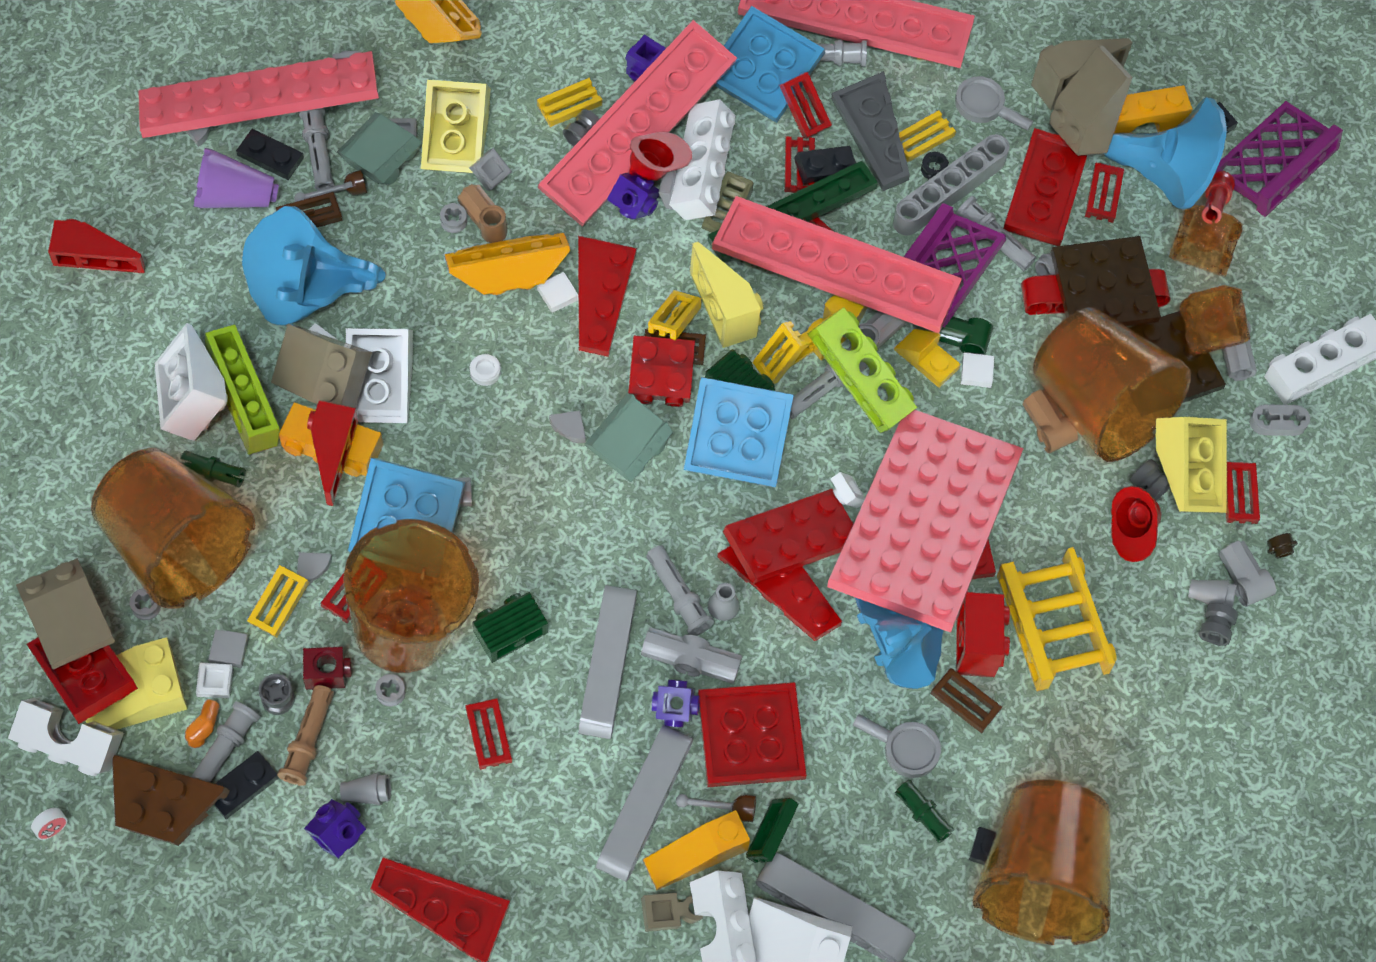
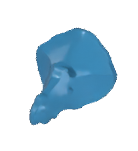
[1104,97,1227,210]
[242,206,386,325]
[855,597,943,689]

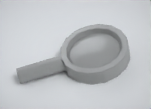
[955,76,1033,131]
[853,714,941,778]

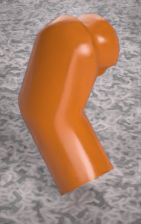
[185,700,220,748]

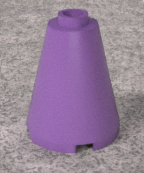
[194,148,279,208]

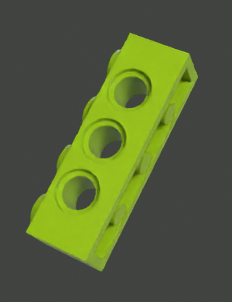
[807,307,917,433]
[205,324,279,455]

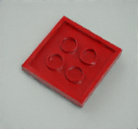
[698,682,807,788]

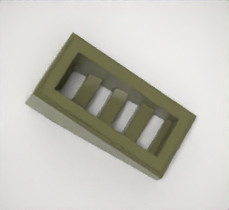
[701,171,754,233]

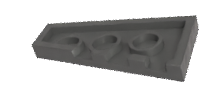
[831,71,910,191]

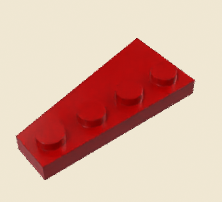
[578,236,637,357]
[717,546,842,641]
[370,857,510,962]

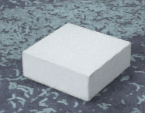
[537,272,578,313]
[961,353,994,388]
[196,663,233,698]

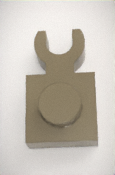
[641,893,703,932]

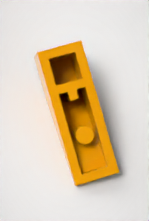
[643,810,750,890]

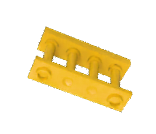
[997,547,1117,691]

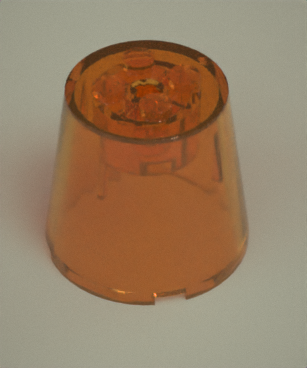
[1033,307,1191,462]
[91,448,255,609]
[344,519,479,673]
[973,779,1111,945]

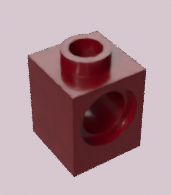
[303,647,352,690]

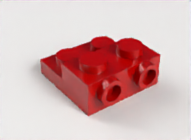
[628,335,695,407]

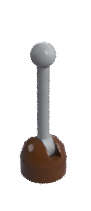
[294,170,368,202]
[676,794,756,822]

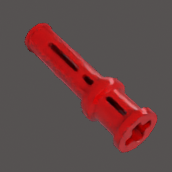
[1202,171,1235,224]

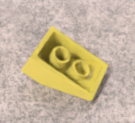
[421,80,491,173]
[690,242,763,348]
[1155,417,1227,513]
[86,637,187,730]

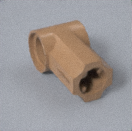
[458,184,507,243]
[1022,389,1078,453]

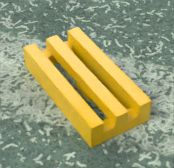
[537,78,602,127]
[899,110,956,162]
[648,290,701,340]
[752,321,808,384]
[247,565,310,638]

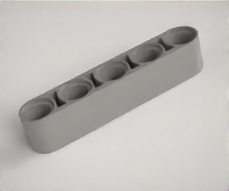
[893,134,1010,236]
[578,585,637,739]
[596,725,693,882]
[755,853,916,962]

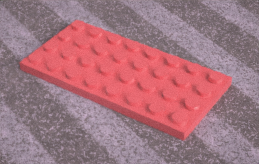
[827,410,1023,633]

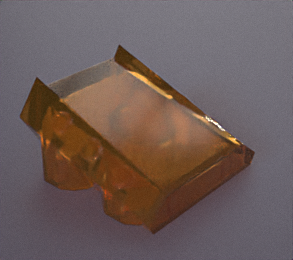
[1169,205,1243,277]
[1180,285,1250,354]

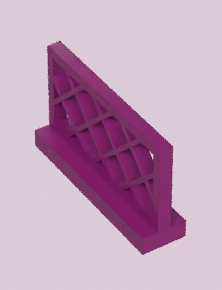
[1216,101,1343,217]
[904,203,1006,328]

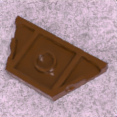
[112,755,230,846]

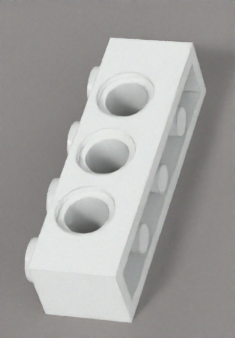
[669,99,735,220]
[1264,314,1376,405]

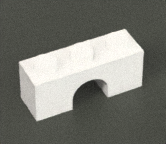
[8,698,124,776]
[690,870,756,962]

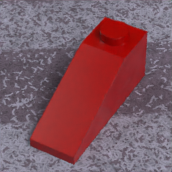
[48,219,145,273]
[307,400,358,506]

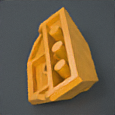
[395,0,482,43]
[445,233,570,295]

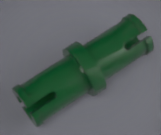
[179,450,246,488]
[895,780,954,843]

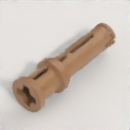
[277,685,334,786]

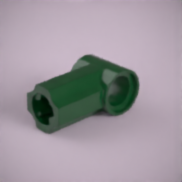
[932,316,993,355]

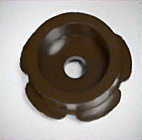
[1267,533,1298,559]

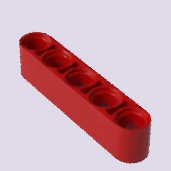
[1021,269,1171,315]

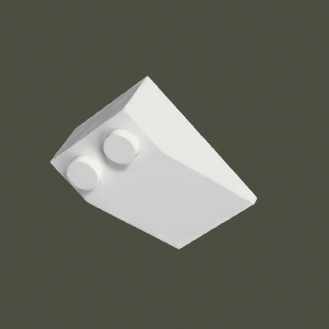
[155,323,228,441]
[346,328,413,423]
[749,897,852,962]

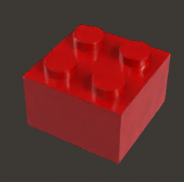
[956,592,1010,677]

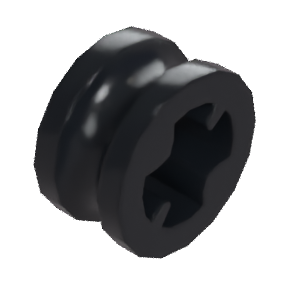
[921,151,949,180]

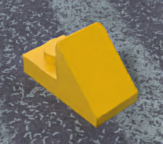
[894,329,961,388]

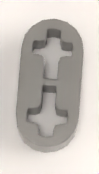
[1249,405,1310,436]

